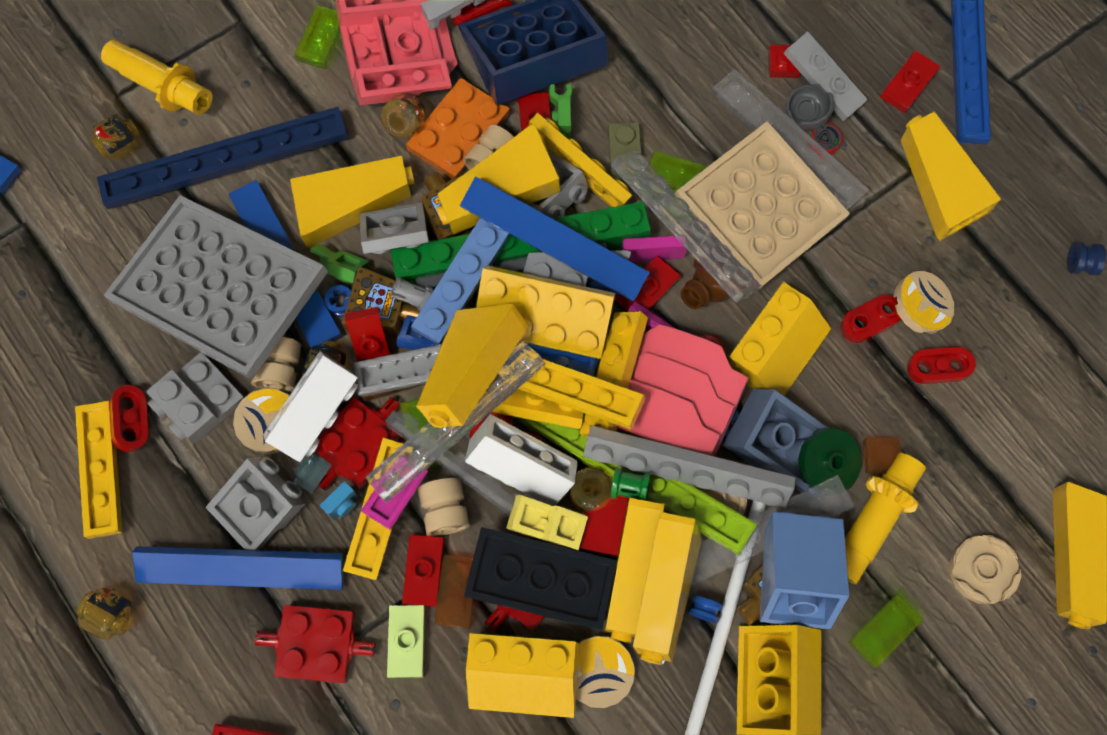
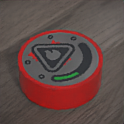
[810,123,843,156]

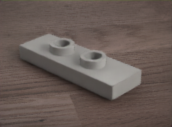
[784,31,868,121]
[354,344,442,397]

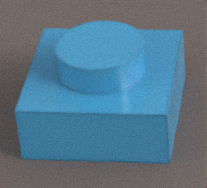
[319,481,359,521]

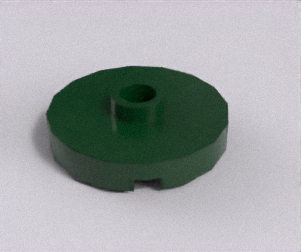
[798,428,862,496]

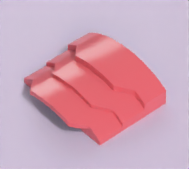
[335,0,458,106]
[616,324,749,457]

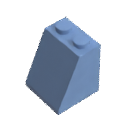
[760,511,849,629]

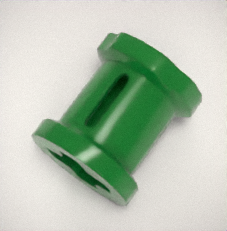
[611,467,651,501]

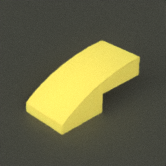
[506,495,588,550]

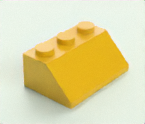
[728,281,831,396]
[736,625,821,735]
[466,633,580,718]

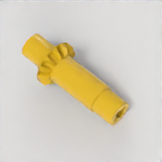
[101,40,213,115]
[845,452,926,585]

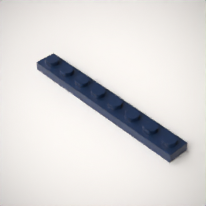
[97,107,349,209]

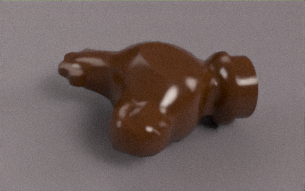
[681,252,751,309]

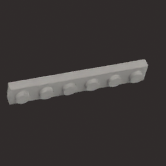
[583,425,796,508]

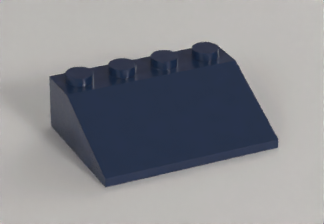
[458,0,608,105]

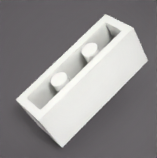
[263,351,358,462]
[465,414,577,506]

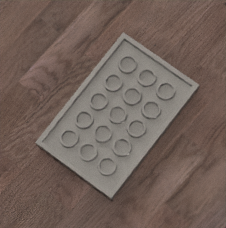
[103,195,328,380]

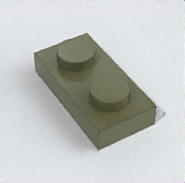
[608,123,643,184]

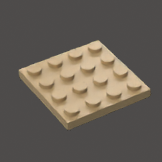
[674,121,850,291]

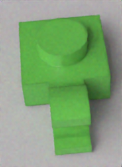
[549,84,572,139]
[310,244,369,283]

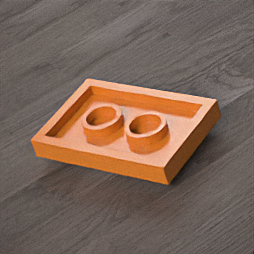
[406,78,510,179]

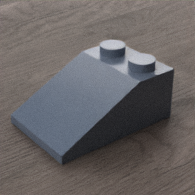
[723,389,834,499]

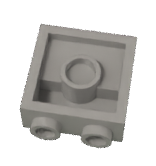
[529,149,589,218]
[360,202,429,254]
[146,352,244,444]
[206,457,305,551]

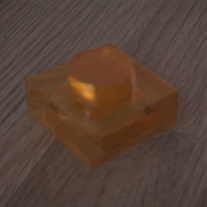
[863,438,900,474]

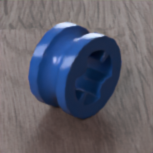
[324,285,351,317]
[688,596,723,623]

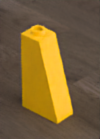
[900,111,1001,241]
[436,124,560,234]
[290,156,415,248]
[416,303,528,428]
[1052,482,1107,630]
[604,498,665,643]
[633,512,702,665]

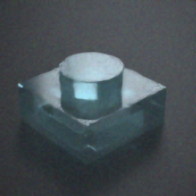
[293,455,331,493]

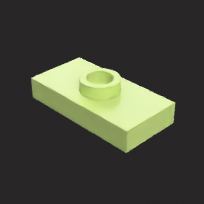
[387,605,425,678]

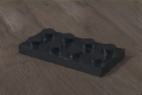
[464,527,617,631]

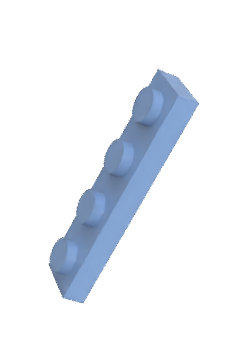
[411,218,509,345]

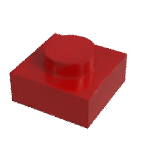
[768,45,801,78]

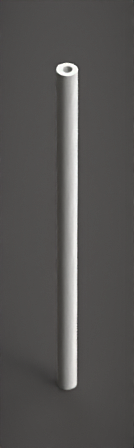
[685,500,766,735]

